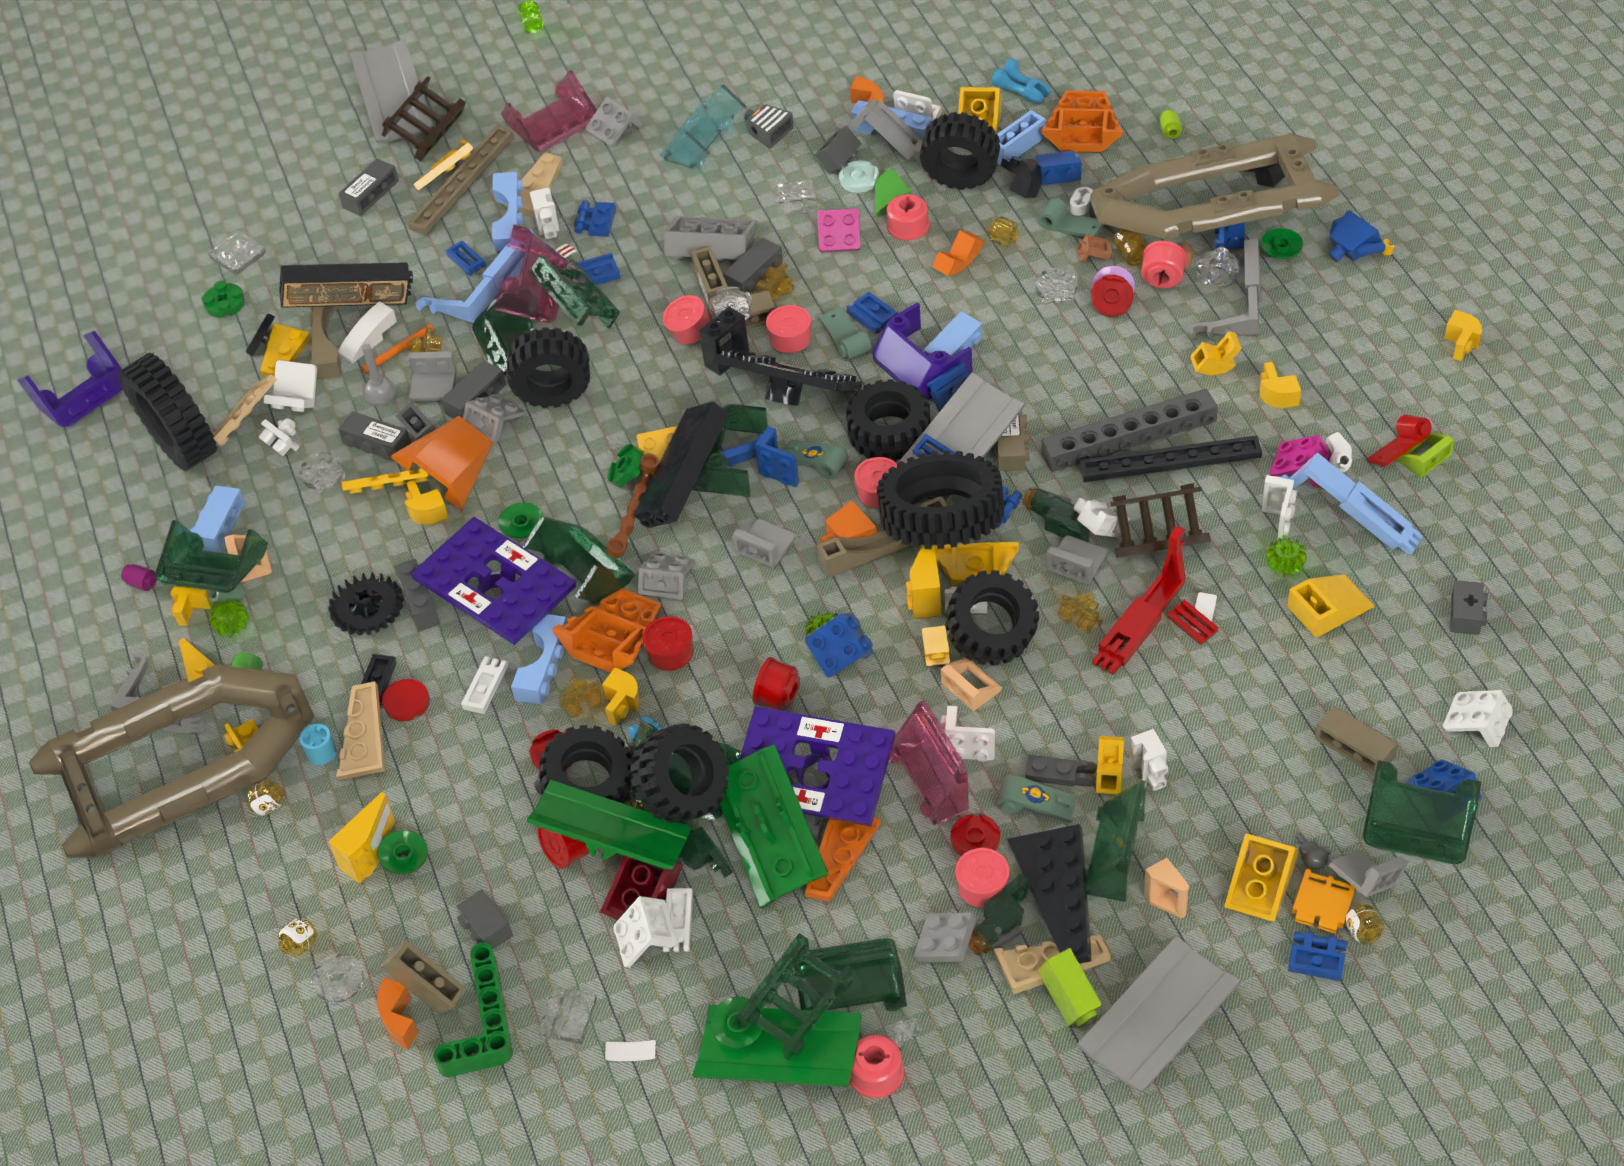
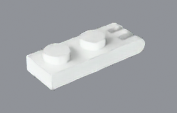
[461,656,508,714]
[663,888,693,952]

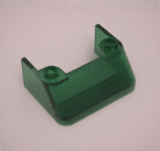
[692,404,768,497]
[523,516,635,604]

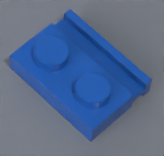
[572,253,621,289]
[846,292,898,334]
[927,362,969,412]

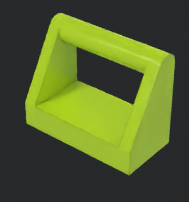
[1396,432,1455,478]

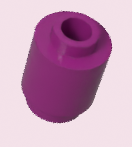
[121,564,157,591]

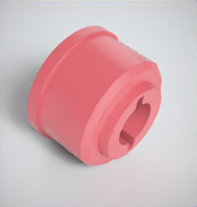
[887,194,930,240]
[1141,241,1187,289]
[663,295,712,344]
[766,305,811,353]
[854,457,897,509]
[955,848,1009,908]
[850,1034,904,1098]

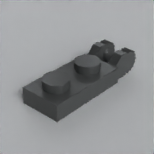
[1025,755,1097,787]

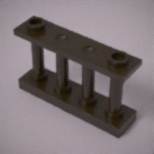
[382,76,466,161]
[1107,483,1211,558]

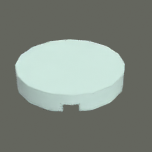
[839,160,879,193]

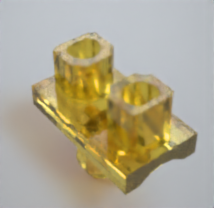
[757,263,795,303]
[407,327,443,352]
[1058,591,1103,633]
[559,676,603,718]

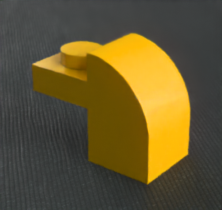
[1444,310,1482,361]
[1190,331,1242,376]
[1259,362,1301,408]
[404,480,449,525]
[170,577,213,626]
[922,626,950,666]
[602,667,641,726]
[1096,736,1124,795]

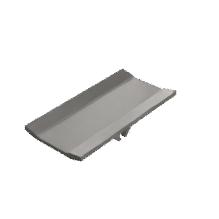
[349,39,433,143]
[898,372,1026,504]
[1078,936,1241,1093]

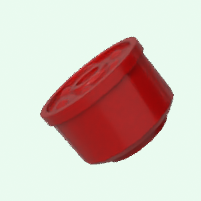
[643,616,694,670]
[752,657,800,711]
[537,827,589,869]

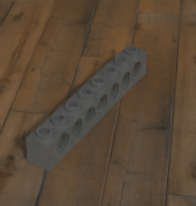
[1042,388,1218,472]

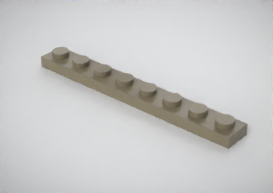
[408,126,514,235]

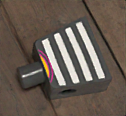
[744,104,794,149]

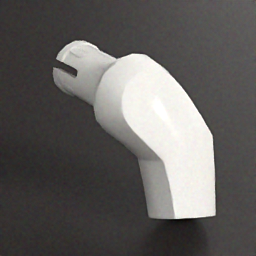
[1326,432,1352,473]

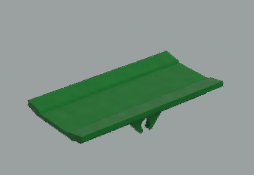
[719,745,829,908]
[527,780,692,870]
[692,1005,862,1087]

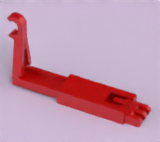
[1092,526,1186,675]

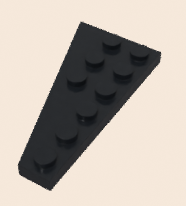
[1007,824,1092,964]

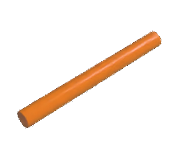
[362,323,434,374]

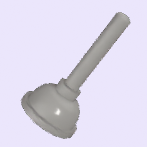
[362,344,397,406]

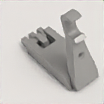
[827,99,923,164]
[111,653,206,734]

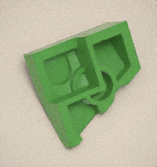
[875,168,911,217]

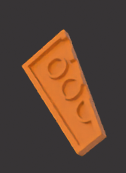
[805,817,881,902]

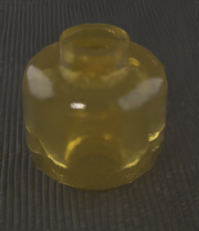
[988,216,1020,247]

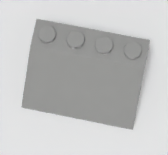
[664,216,757,262]

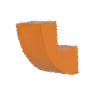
[850,76,884,104]
[932,230,986,276]
[377,977,418,1050]

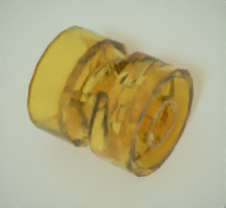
[1114,229,1148,266]

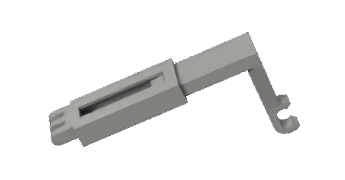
[1189,231,1262,340]

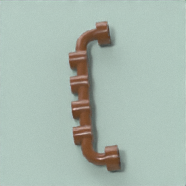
[606,453,659,558]

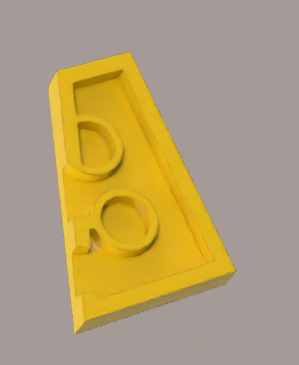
[260,323,310,377]

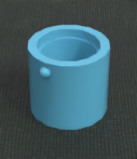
[299,724,337,765]

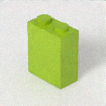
[1037,948,1102,1027]

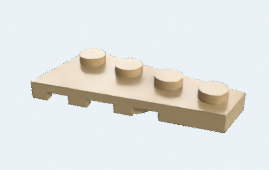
[504,152,563,217]
[213,374,277,447]
[336,681,385,781]
[994,935,1111,995]

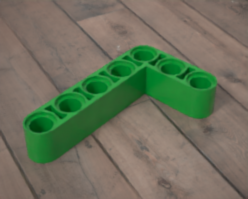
[433,942,513,1077]

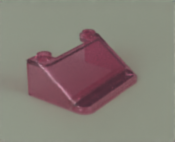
[501,70,597,152]
[494,224,567,323]
[889,700,969,826]

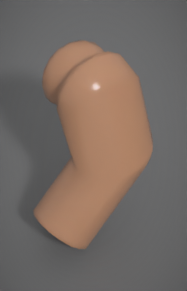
[1182,243,1194,270]

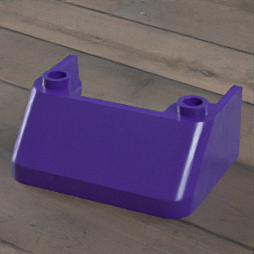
[872,302,973,400]
[17,331,123,427]

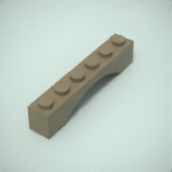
[308,306,341,380]
[816,496,947,578]

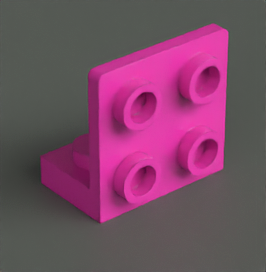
[818,209,860,252]
[1269,435,1332,487]

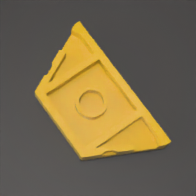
[934,542,1019,585]

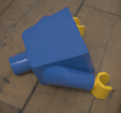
[1328,210,1395,262]

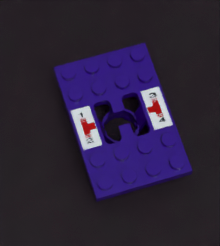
[411,517,577,645]
[739,706,896,827]

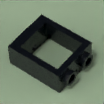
[699,306,749,376]

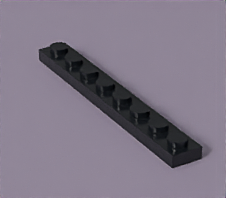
[1079,435,1262,482]

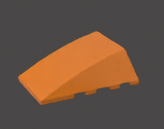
[1042,90,1123,152]
[391,416,493,511]
[553,588,662,673]

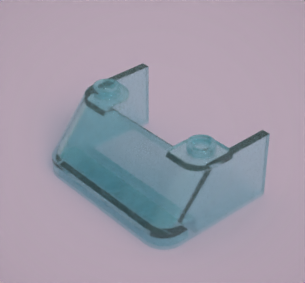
[660,84,746,169]

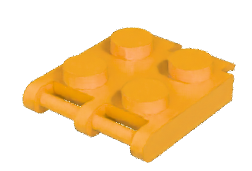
[1292,868,1355,934]

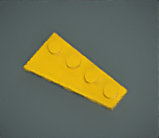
[341,468,431,494]

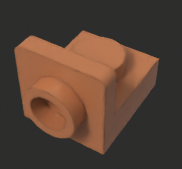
[1077,234,1112,263]

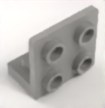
[586,96,644,147]
[409,351,457,401]
[463,394,525,442]
[732,519,796,568]
[1047,535,1108,585]
[638,552,695,600]
[1329,850,1409,897]

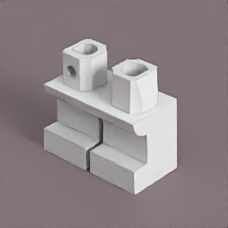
[530,187,559,239]
[1074,498,1130,538]
[1129,729,1168,791]

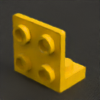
[636,426,677,477]

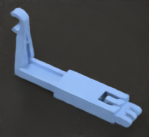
[415,229,538,323]
[1282,453,1422,555]

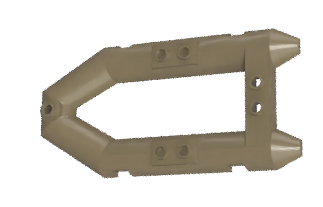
[1090,133,1340,239]
[29,664,314,858]

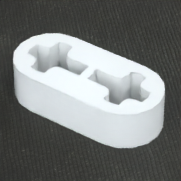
[1070,187,1093,216]

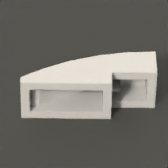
[338,301,397,364]

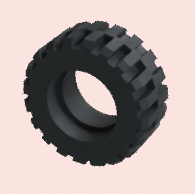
[920,112,1000,190]
[506,327,590,408]
[846,379,931,462]
[945,570,1039,666]
[630,723,729,823]
[539,725,634,804]

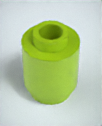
[1159,110,1182,139]

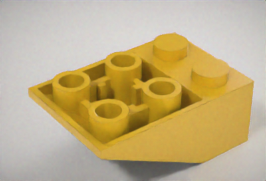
[1287,574,1374,638]

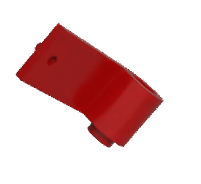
[1366,414,1432,467]

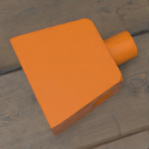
[819,501,877,543]

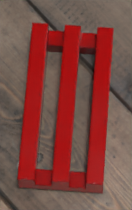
[1167,599,1218,645]

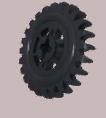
[328,572,404,636]

